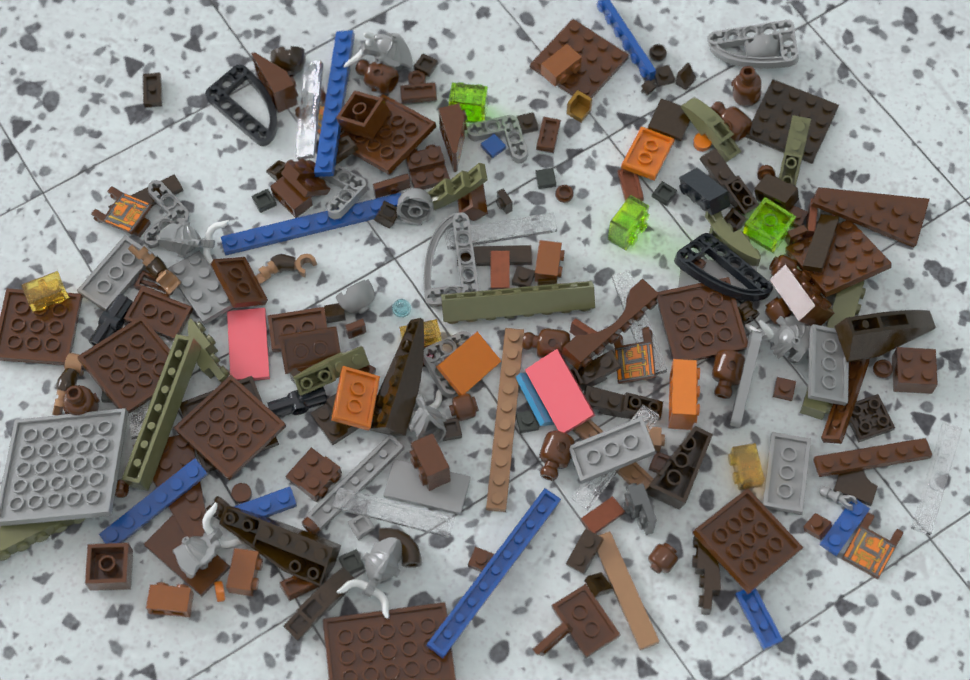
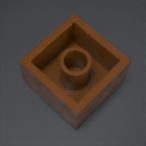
[336,90,391,140]
[892,347,938,394]
[409,433,451,491]
[85,543,133,591]

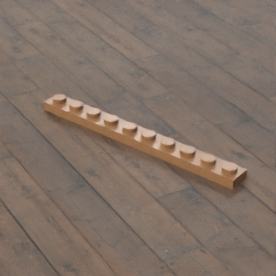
[486,328,524,512]

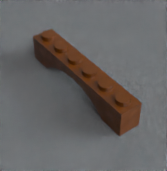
[561,279,659,371]

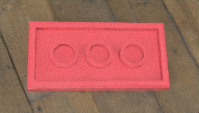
[227,307,270,381]
[525,349,595,434]

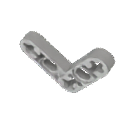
[467,115,528,163]
[323,165,367,219]
[144,180,189,248]
[423,331,472,398]

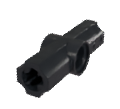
[89,294,133,346]
[267,386,327,417]

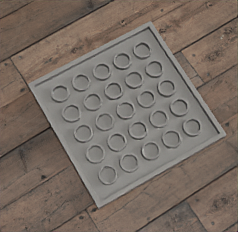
[0,408,129,526]

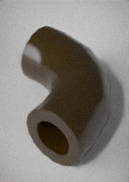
[379,527,422,568]

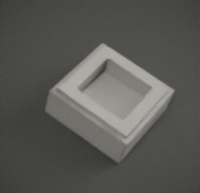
[348,512,376,540]

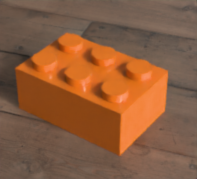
[668,359,700,430]

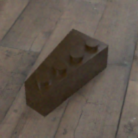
[645,426,713,509]

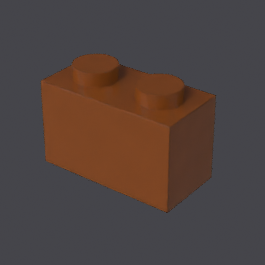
[541,44,582,87]
[534,240,565,282]
[226,548,263,596]
[146,582,194,617]

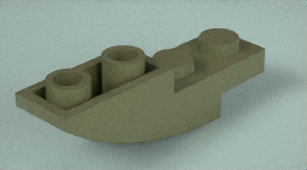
[680,97,742,162]
[779,115,811,186]
[705,211,761,267]
[188,318,230,383]
[293,346,370,396]

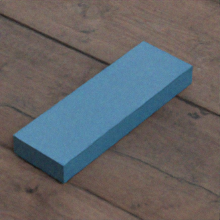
[516,373,554,426]

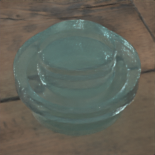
[392,299,411,317]

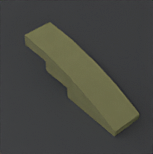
[428,163,488,210]

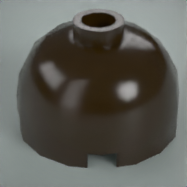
[270,46,306,77]

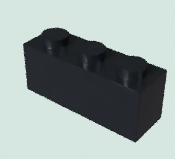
[679,167,731,216]

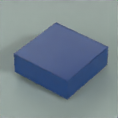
[481,134,506,159]

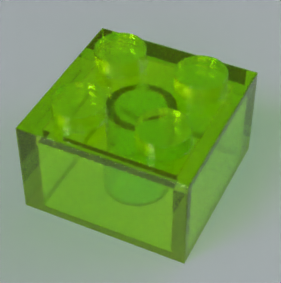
[449,82,488,123]
[608,195,650,251]
[743,198,797,254]

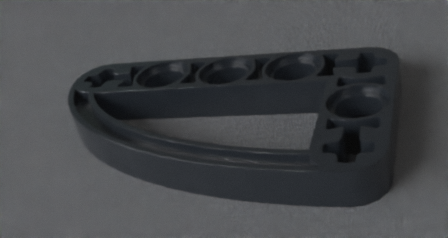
[205,64,278,146]
[674,233,773,301]

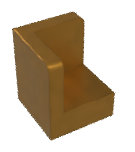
[567,90,592,123]

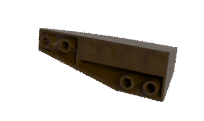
[834,310,936,362]
[370,318,424,437]
[219,505,342,586]

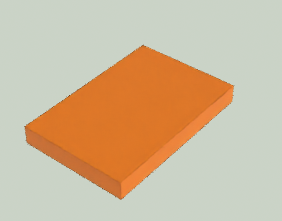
[621,126,675,181]
[436,331,501,395]
[331,366,380,431]

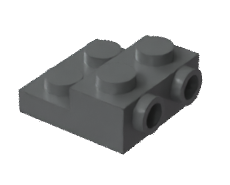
[623,483,657,535]

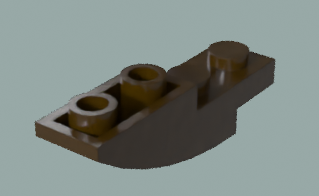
[700,148,759,215]
[570,350,622,391]
[584,385,663,421]
[692,536,721,615]
[283,567,355,641]

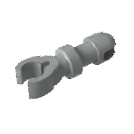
[819,486,858,510]

